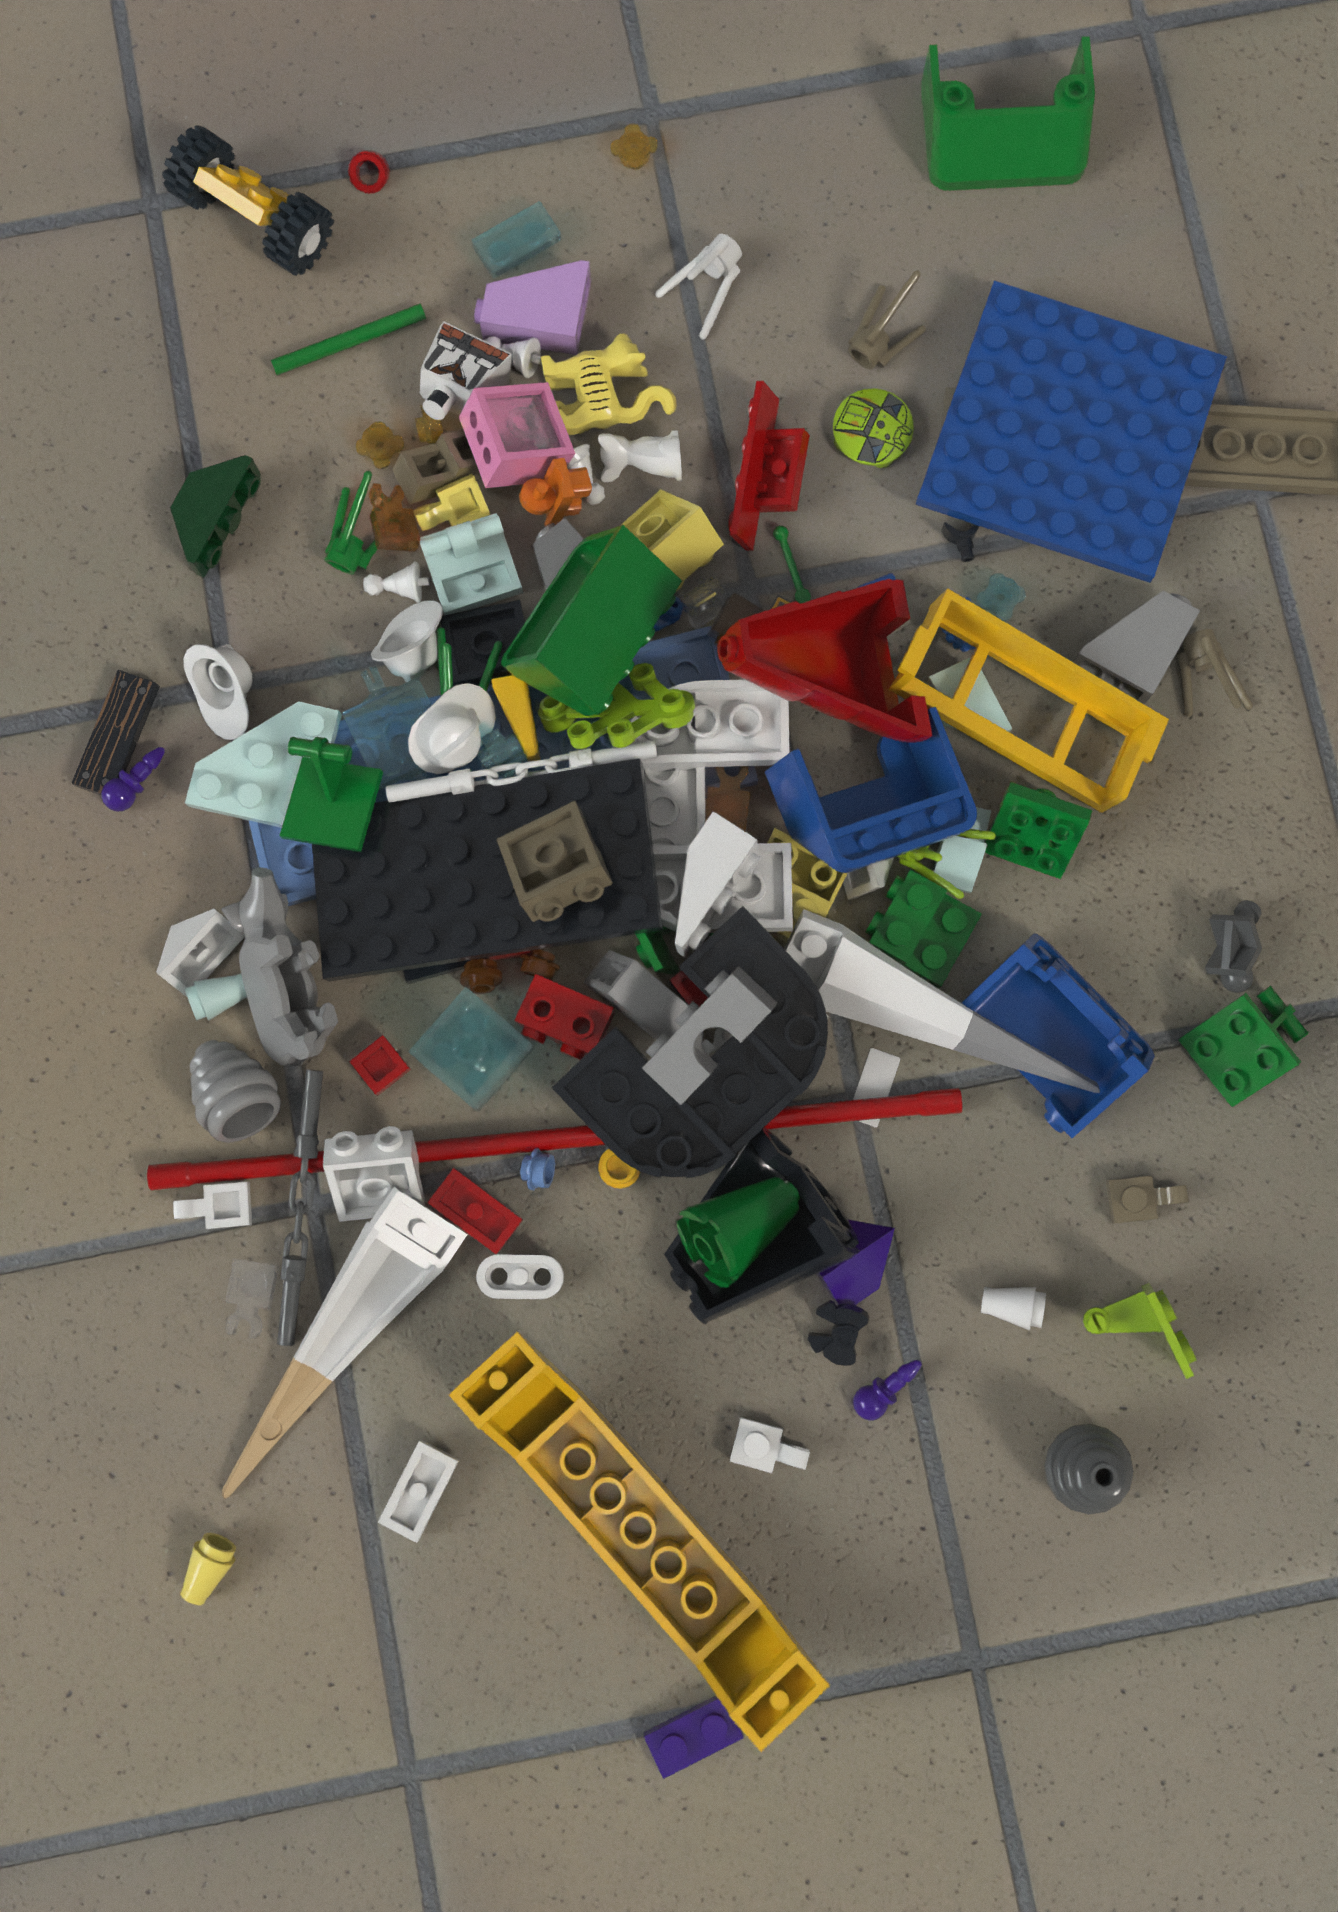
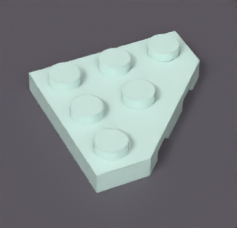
[185,701,342,828]

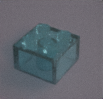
[408,987,534,1112]

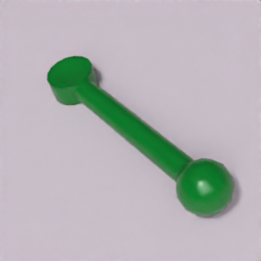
[773,525,811,604]

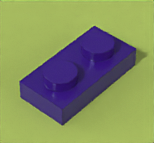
[644,1696,744,1779]

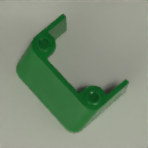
[921,36,1095,191]

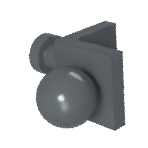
[1205,900,1262,993]

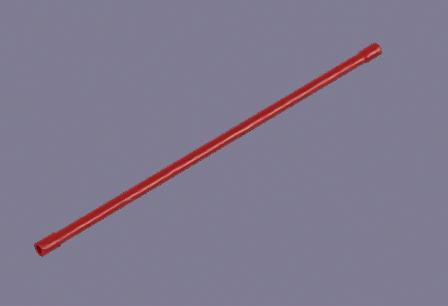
[147,1088,963,1191]

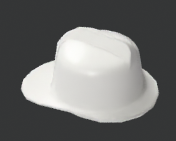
[371,600,443,685]
[184,644,252,740]
[408,683,496,774]

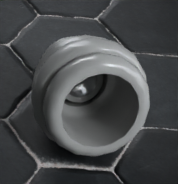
[190,1040,281,1143]

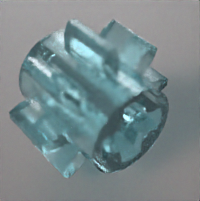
[477,728,528,779]

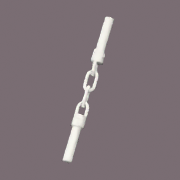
[386,740,657,803]

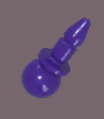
[101,747,165,812]
[853,1360,922,1421]

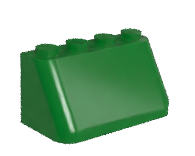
[501,525,682,716]

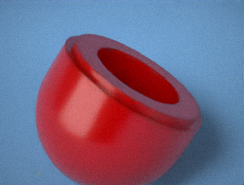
[348,150,390,194]

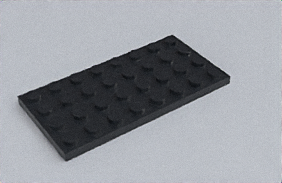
[312,758,663,982]

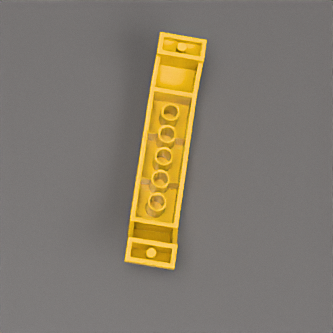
[449,1331,830,1752]

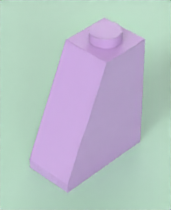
[474,260,591,355]

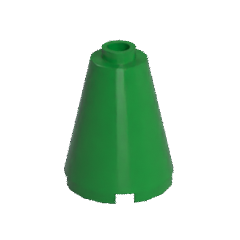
[677,1177,800,1288]

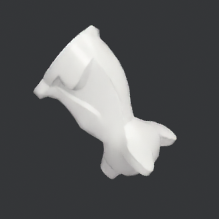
[598,430,682,482]

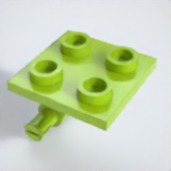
[1083,1283,1197,1379]

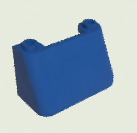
[961,933,1155,1138]

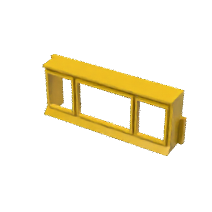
[889,588,1169,813]

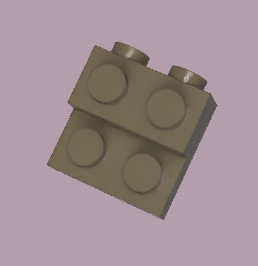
[497,801,613,922]

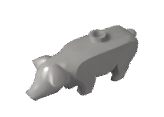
[221,867,338,1067]

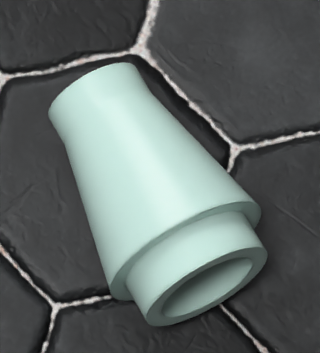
[185,973,247,1021]

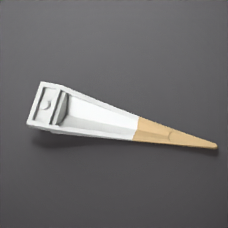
[222,1186,468,1499]

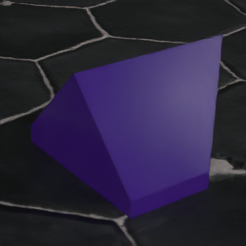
[817,1219,895,1305]

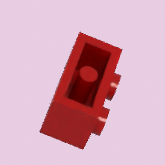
[514,974,615,1061]

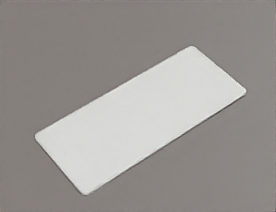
[853,1048,900,1127]

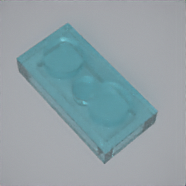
[472,201,561,279]

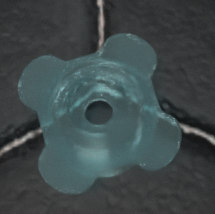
[976,573,1026,621]

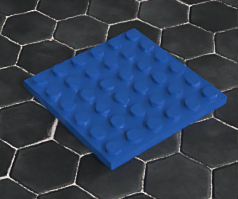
[915,280,1227,583]

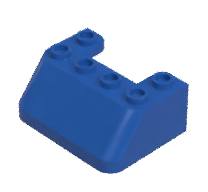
[765,707,977,873]

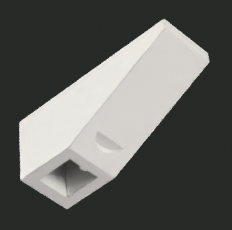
[675,812,760,957]

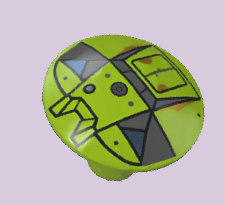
[833,388,914,468]

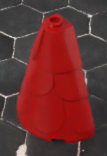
[717,579,932,743]

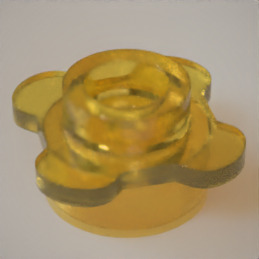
[610,124,658,169]
[415,405,443,445]
[356,422,404,469]

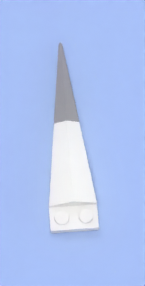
[784,909,1100,1093]

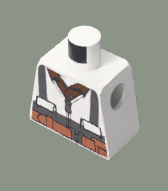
[420,321,512,420]

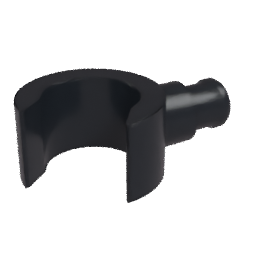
[942,522,979,562]

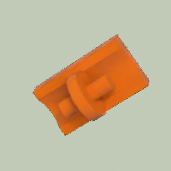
[519,458,592,526]

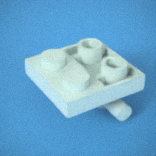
[419,513,523,615]

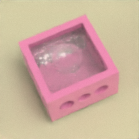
[459,382,575,488]

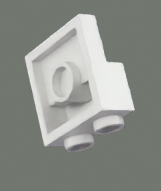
[323,1126,425,1222]

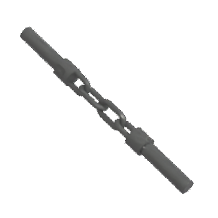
[277,1069,323,1346]

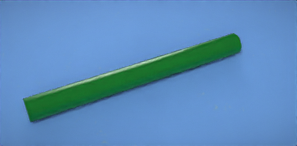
[271,303,426,376]

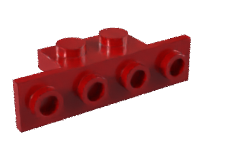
[728,381,810,551]

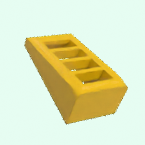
[491,675,541,762]

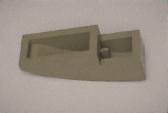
[392,429,482,504]

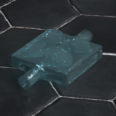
[342,666,432,790]

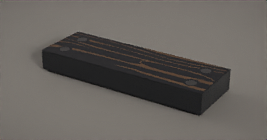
[72,670,160,795]

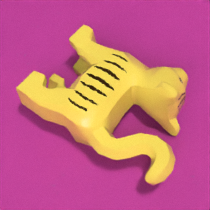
[540,334,677,437]

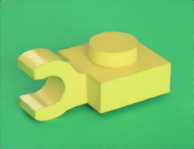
[413,473,490,531]

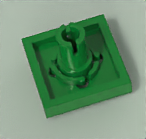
[984,782,1092,879]

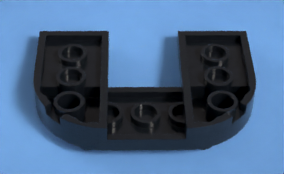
[552,906,828,1178]

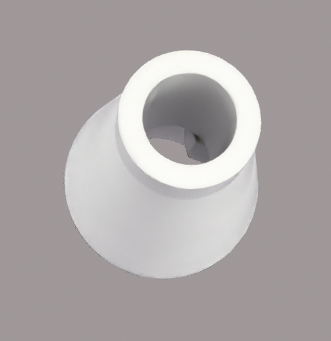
[981,1287,1046,1330]

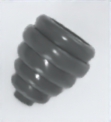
[1044,1424,1134,1515]

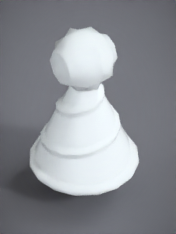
[484,336,542,378]
[567,444,605,505]
[363,561,430,603]

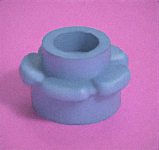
[520,1148,555,1191]

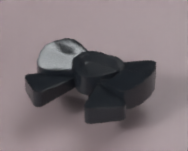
[808,1300,870,1366]

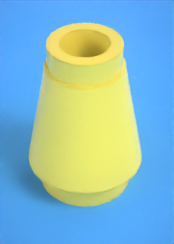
[180,1533,236,1605]

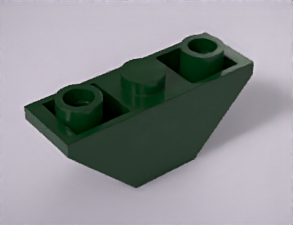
[170,455,261,578]

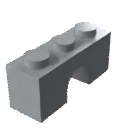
[642,966,777,1105]

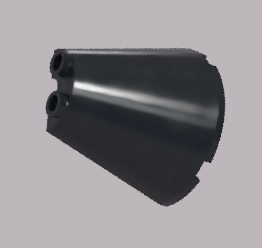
[664,1127,860,1324]

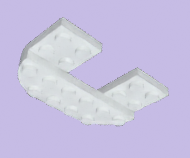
[631,679,793,933]

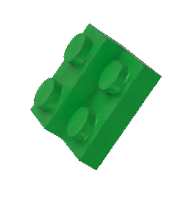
[865,869,982,988]

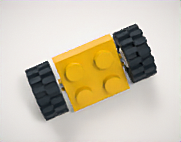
[162,125,334,276]

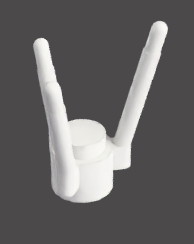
[655,234,742,340]

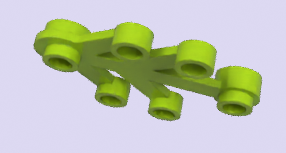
[538,663,695,749]

